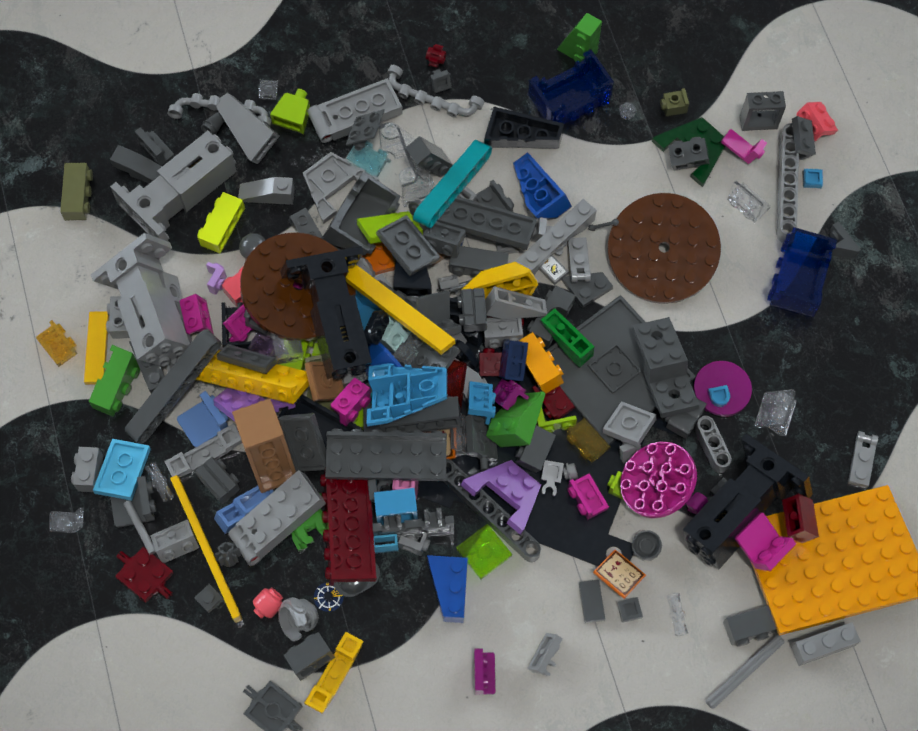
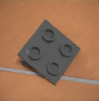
[346,109,385,151]

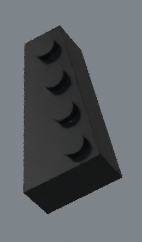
[484,107,564,148]

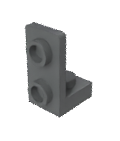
[288,208,322,238]

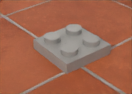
[603,401,656,447]

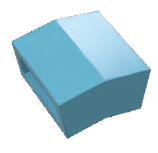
[374,534,399,553]

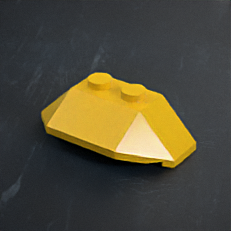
[462,262,538,299]

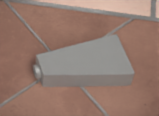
[216,93,280,164]

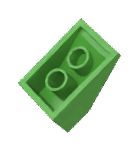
[486,391,546,447]

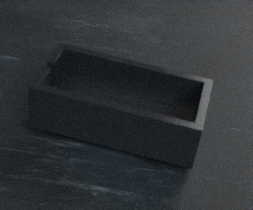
[277,394,362,451]

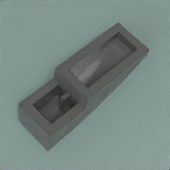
[110,145,162,184]

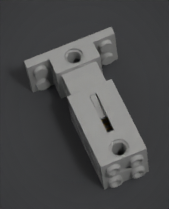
[110,131,237,242]
[91,233,190,367]

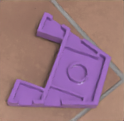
[213,388,296,422]
[461,460,541,535]

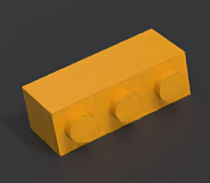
[519,332,564,393]

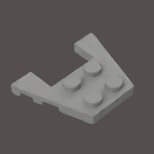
[303,152,379,223]

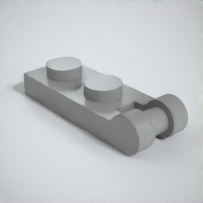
[568,237,591,283]
[848,431,878,488]

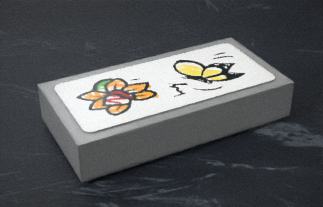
[539,255,569,285]

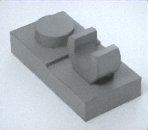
[527,633,563,676]

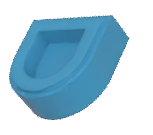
[708,385,730,407]

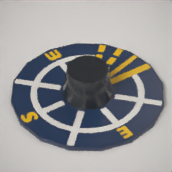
[314,582,344,612]

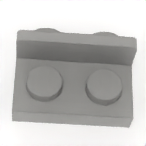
[484,318,523,348]
[150,519,199,563]

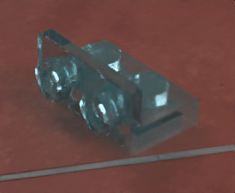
[346,141,391,177]

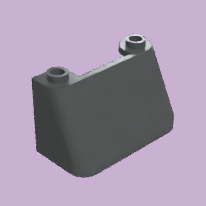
[321,172,401,256]

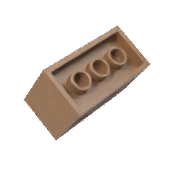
[232,398,296,493]

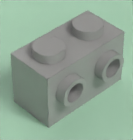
[106,296,130,339]
[71,447,103,492]

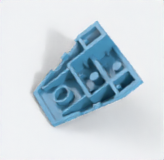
[367,363,447,426]

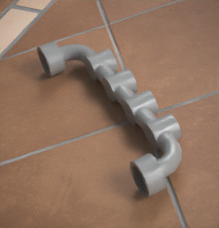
[387,65,484,118]
[168,93,271,127]

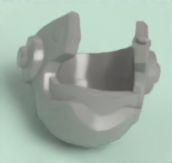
[278,597,319,641]

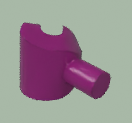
[686,492,708,515]

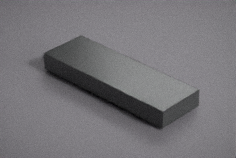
[217,344,277,374]

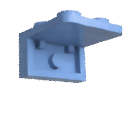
[177,391,229,448]

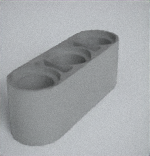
[695,416,732,473]

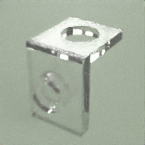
[49,507,83,533]

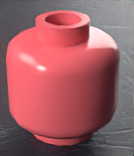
[253,588,283,618]

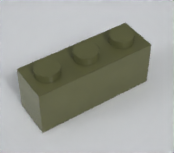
[60,163,93,221]

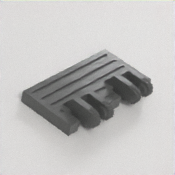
[373,508,454,539]

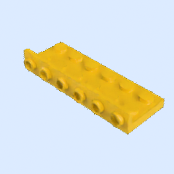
[195,350,309,404]

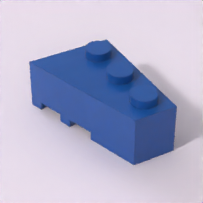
[427,555,468,623]

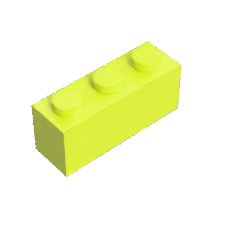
[197,192,245,254]

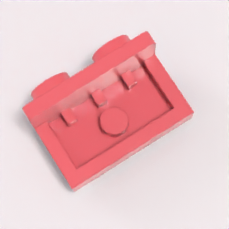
[796,102,838,141]

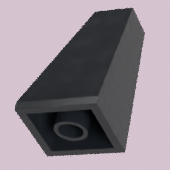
[393,260,432,297]

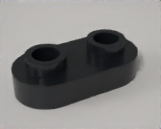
[364,310,389,345]
[453,340,479,370]

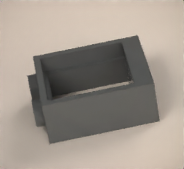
[740,91,786,131]

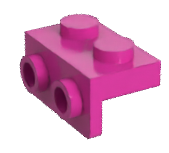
[331,378,371,426]
[567,473,609,520]

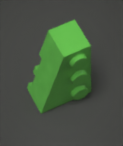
[557,13,602,66]

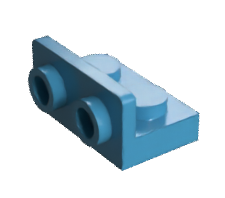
[468,381,496,425]

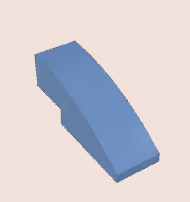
[214,486,274,534]

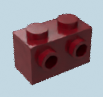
[782,494,819,543]

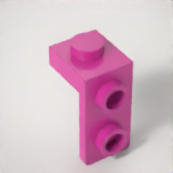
[721,129,767,164]

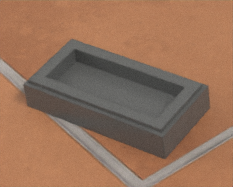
[579,580,605,623]

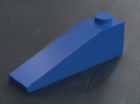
[513,152,572,218]

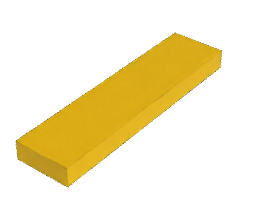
[84,311,109,385]

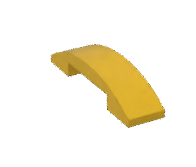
[304,632,364,714]

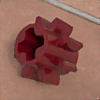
[426,44,447,67]

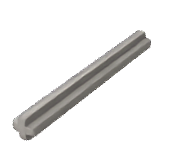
[706,635,785,709]

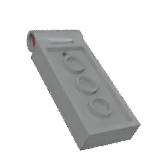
[307,78,403,143]
[228,470,326,566]

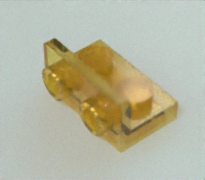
[36,320,78,367]
[566,418,610,463]

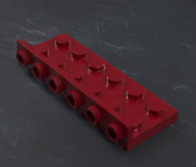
[320,467,377,586]

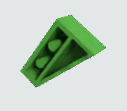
[89,345,140,416]

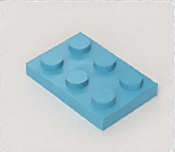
[93,439,151,501]

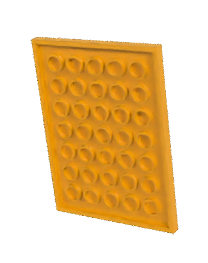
[751,485,918,636]

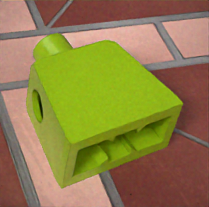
[270,89,310,134]

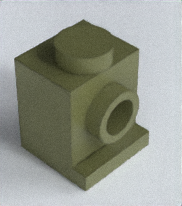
[660,88,689,116]

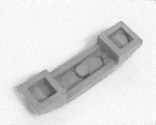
[164,423,242,477]

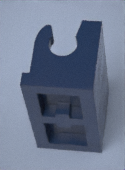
[499,339,528,381]

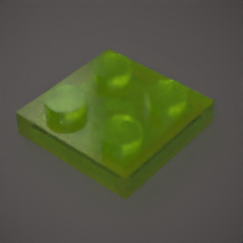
[456,524,512,580]

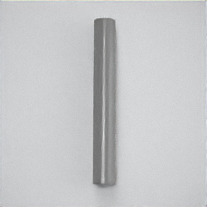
[124,500,156,555]

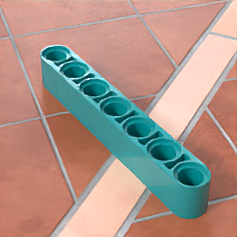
[413,140,492,228]

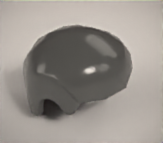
[239,233,265,258]
[632,530,662,561]

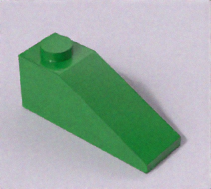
[541,308,595,368]

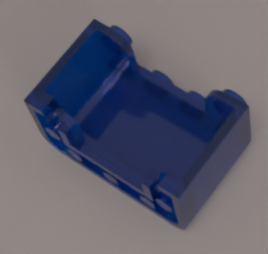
[528,50,614,124]
[767,227,837,318]

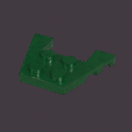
[652,117,726,187]

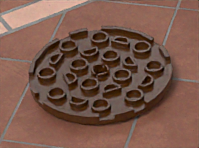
[608,193,721,304]
[240,233,356,341]

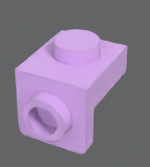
[206,262,227,295]

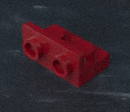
[479,348,503,376]
[532,386,575,420]

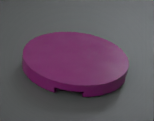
[693,361,752,417]

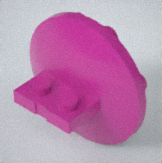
[620,442,697,518]

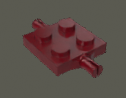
[115,547,174,603]

